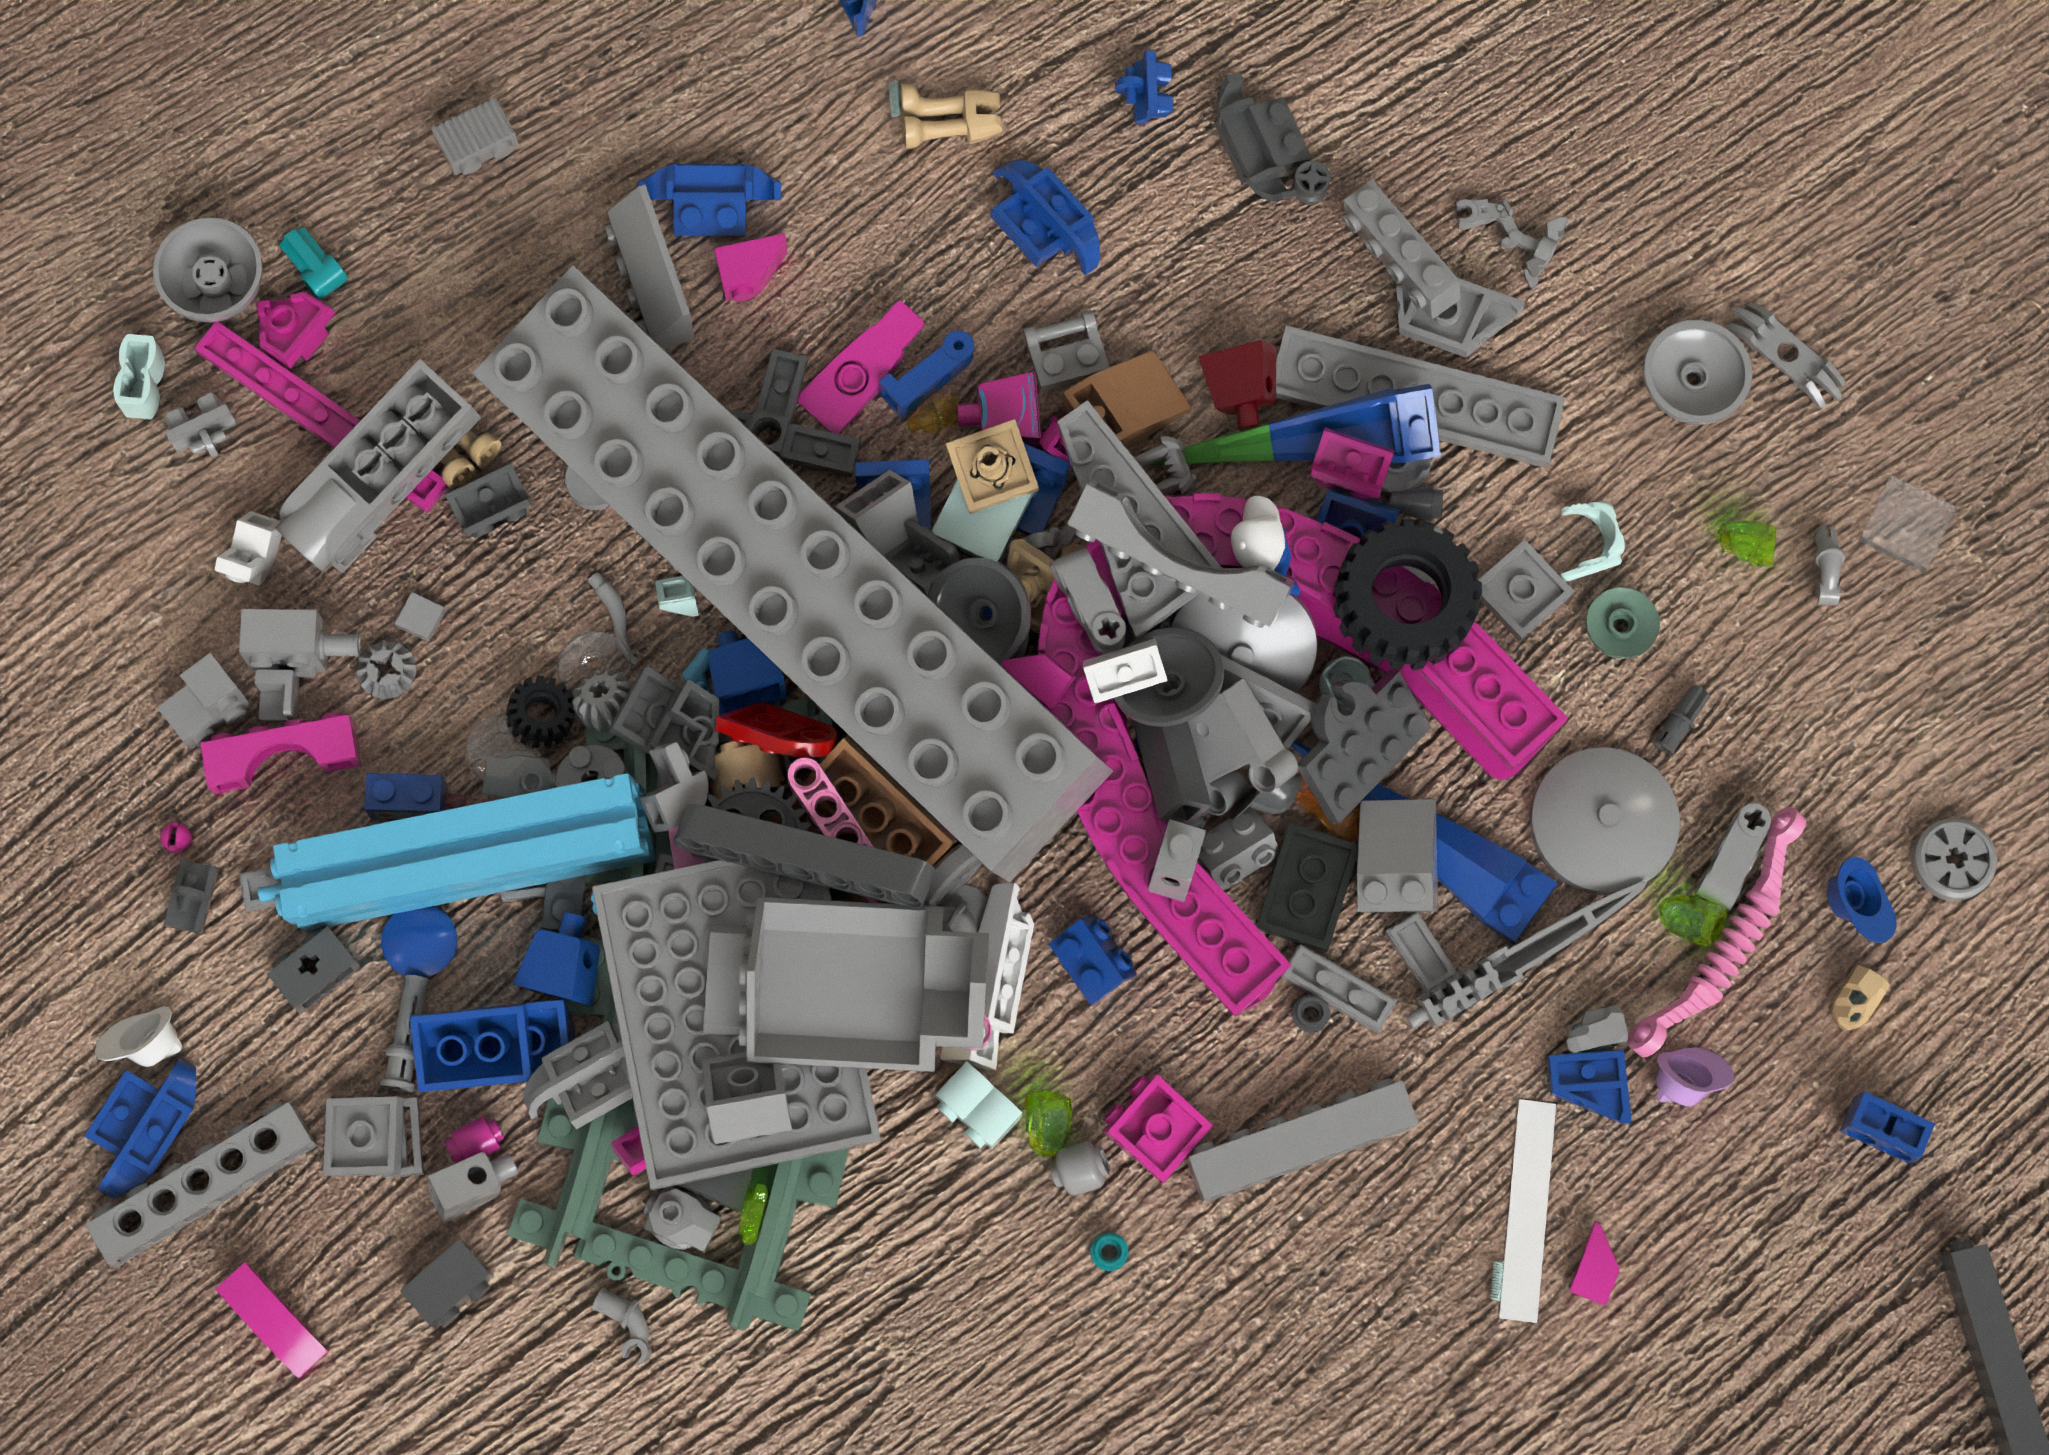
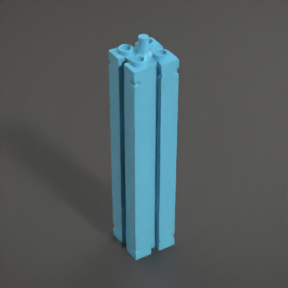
[258,773,656,932]

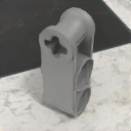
[1050,547,1126,655]
[1695,803,1771,911]

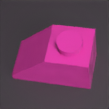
[714,233,788,302]

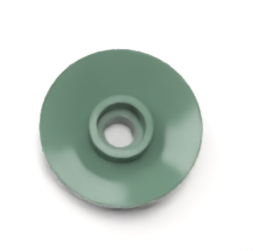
[1586,587,1660,659]

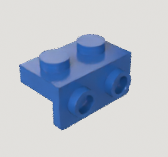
[1048,914,1137,1005]

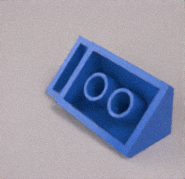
[410,999,575,1092]

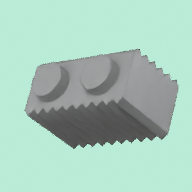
[432,98,518,176]

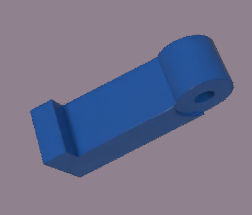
[878,331,974,419]

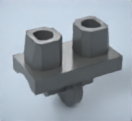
[163,859,219,934]

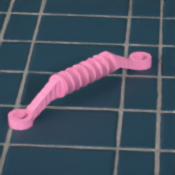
[1628,807,1806,1057]

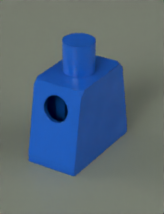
[707,630,787,716]
[513,912,600,1006]

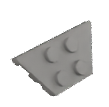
[1396,278,1525,358]

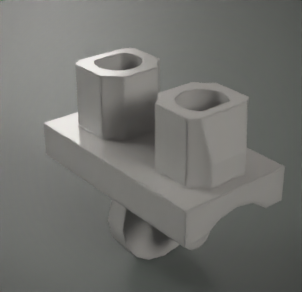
[165,392,237,458]

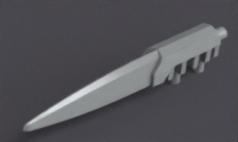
[1405,882,1647,1029]

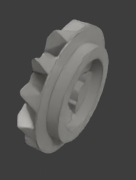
[356,640,416,699]

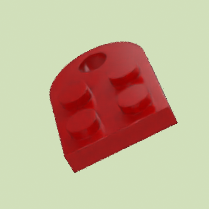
[715,701,837,757]

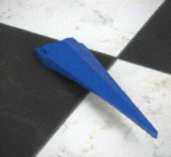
[1291,741,1557,945]

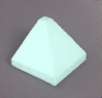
[655,576,699,617]

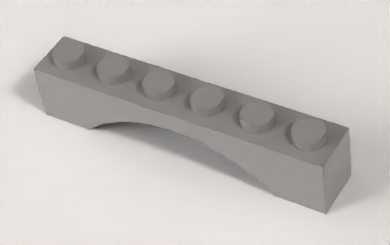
[1067,479,1295,628]

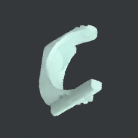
[1560,501,1625,582]

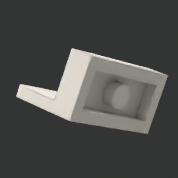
[1083,639,1168,703]

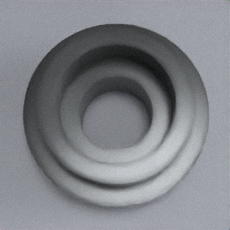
[1292,995,1330,1033]

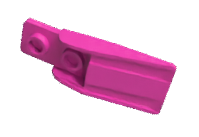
[798,301,925,435]

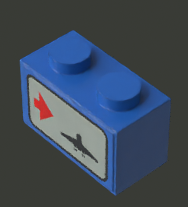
[364,773,448,820]

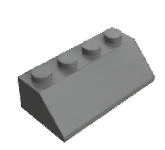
[604,185,695,349]

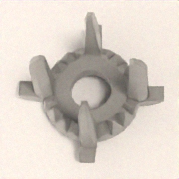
[1134,436,1197,495]

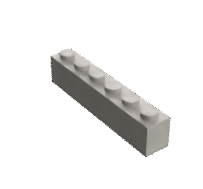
[1186,1078,1419,1204]

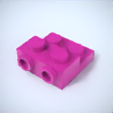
[1102,1074,1213,1183]

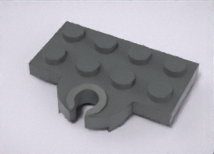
[1298,670,1431,824]

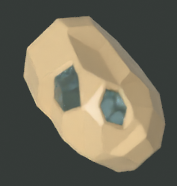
[1831,965,1890,1030]

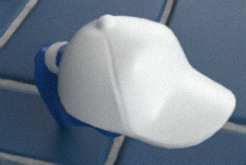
[1231,496,1300,596]

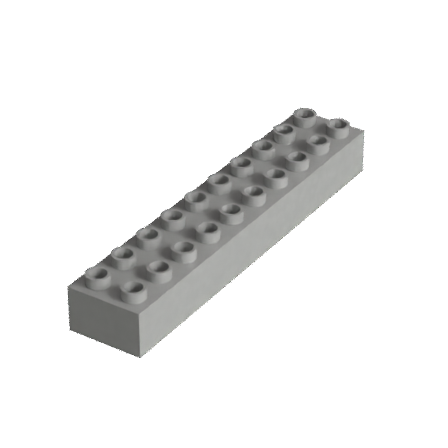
[472,265,1113,882]

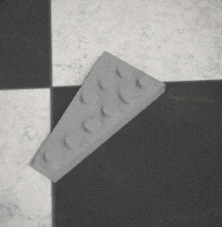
[1057,400,1222,640]

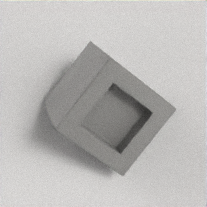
[255,670,299,722]

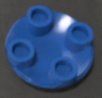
[381,906,457,978]

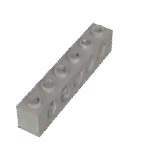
[85,1102,318,1268]

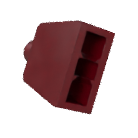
[1199,340,1276,431]

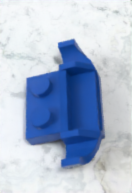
[990,160,1100,275]
[637,163,781,236]
[84,1057,196,1199]

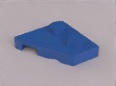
[1547,1050,1632,1125]

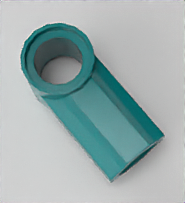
[279,227,349,301]

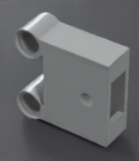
[1188,678,1298,816]

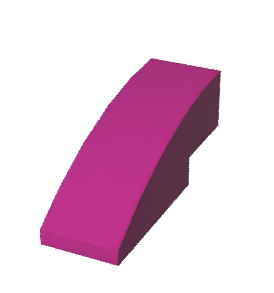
[215,1262,328,1379]

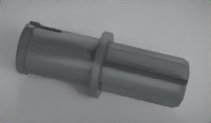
[1652,685,1710,755]

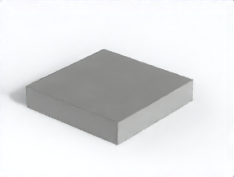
[1478,539,1575,642]
[323,1096,403,1176]

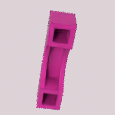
[200,712,362,794]

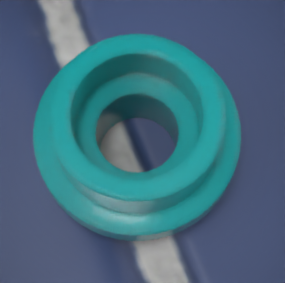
[1090,1232,1129,1271]

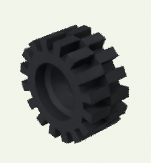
[506,676,575,748]

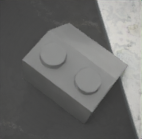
[702,1052,792,1144]

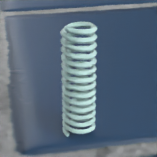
[888,80,901,117]
[1490,1261,1504,1301]

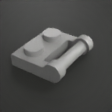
[1022,310,1110,392]

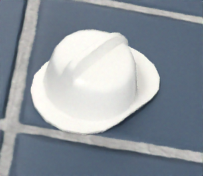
[95,1006,182,1067]

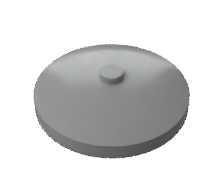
[1170,593,1317,693]
[1530,747,1680,895]

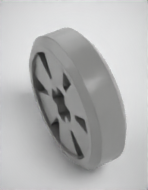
[1912,818,1997,901]
[924,843,983,906]

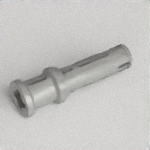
[380,975,429,1093]

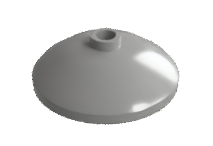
[1643,320,1752,425]

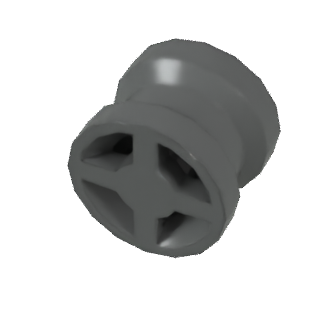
[1292,161,1330,205]

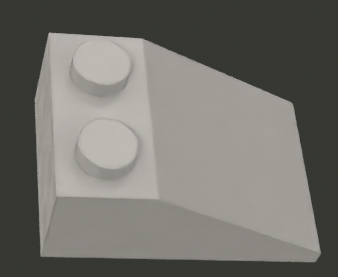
[1357,799,1438,913]

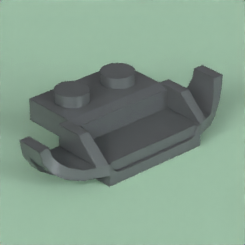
[1214,73,1312,202]

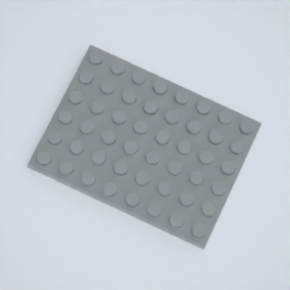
[592,860,881,1190]

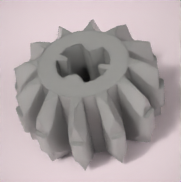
[572,668,632,733]

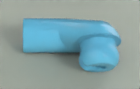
[682,648,711,693]

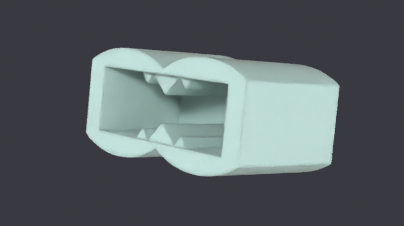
[113,334,165,419]
[935,1061,1023,1150]

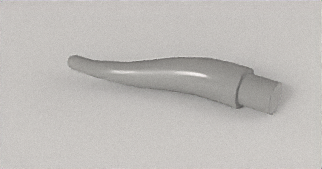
[588,572,638,667]

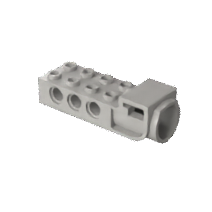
[275,359,481,573]

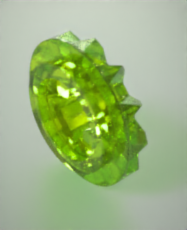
[738,1183,768,1245]

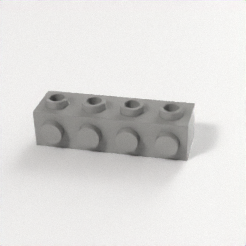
[1343,180,1461,320]

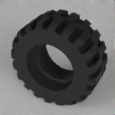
[1333,519,1482,670]

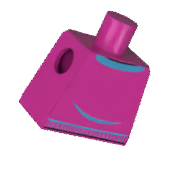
[957,372,1041,449]

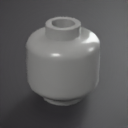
[1051,1140,1110,1196]

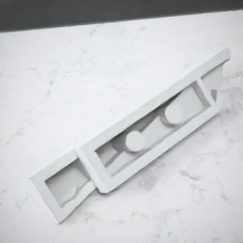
[940,883,1034,1070]

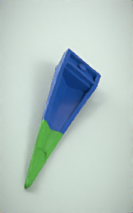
[1149,384,1441,466]

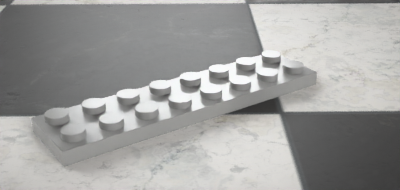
[1276,326,1566,468]

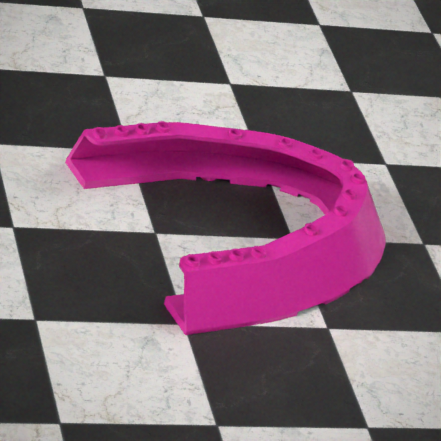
[1038,493,1568,1017]

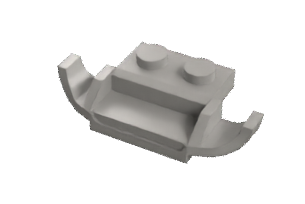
[523,1021,633,1129]

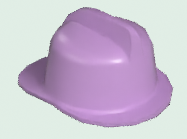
[1656,1047,1735,1107]

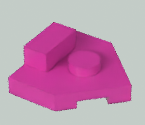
[256,291,335,369]

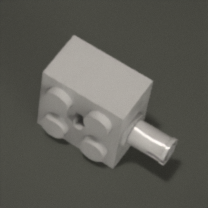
[239,609,361,678]

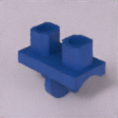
[1115,50,1173,125]

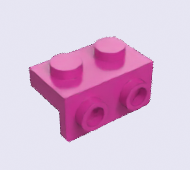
[1309,427,1394,500]

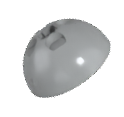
[153,218,263,322]

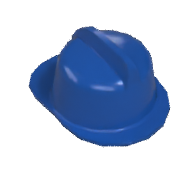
[1827,857,1896,943]

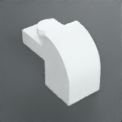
[214,511,282,586]

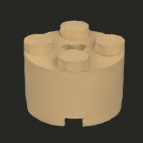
[708,741,786,799]

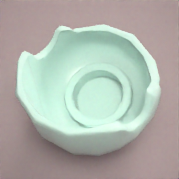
[1319,656,1375,711]

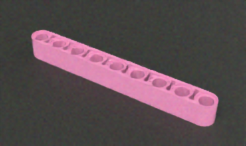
[788,758,992,1051]

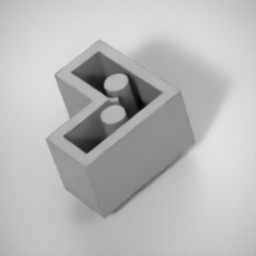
[157,653,251,750]

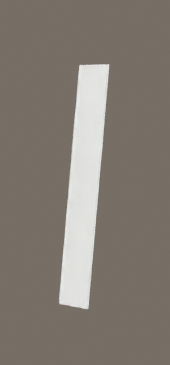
[1499,1099,1556,1323]

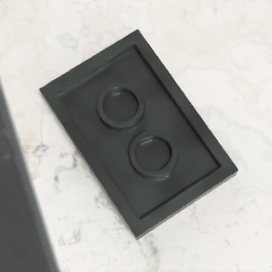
[1256,822,1358,952]

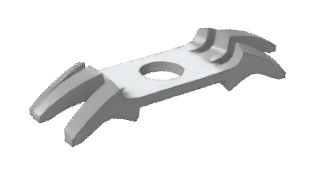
[1726,302,1846,410]

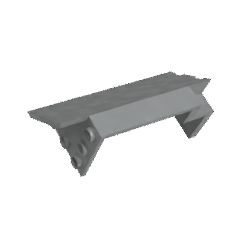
[703,897,989,1072]

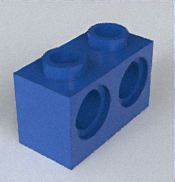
[1839,1091,1935,1164]

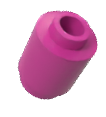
[444,1115,505,1163]

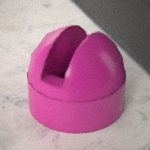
[160,822,192,854]

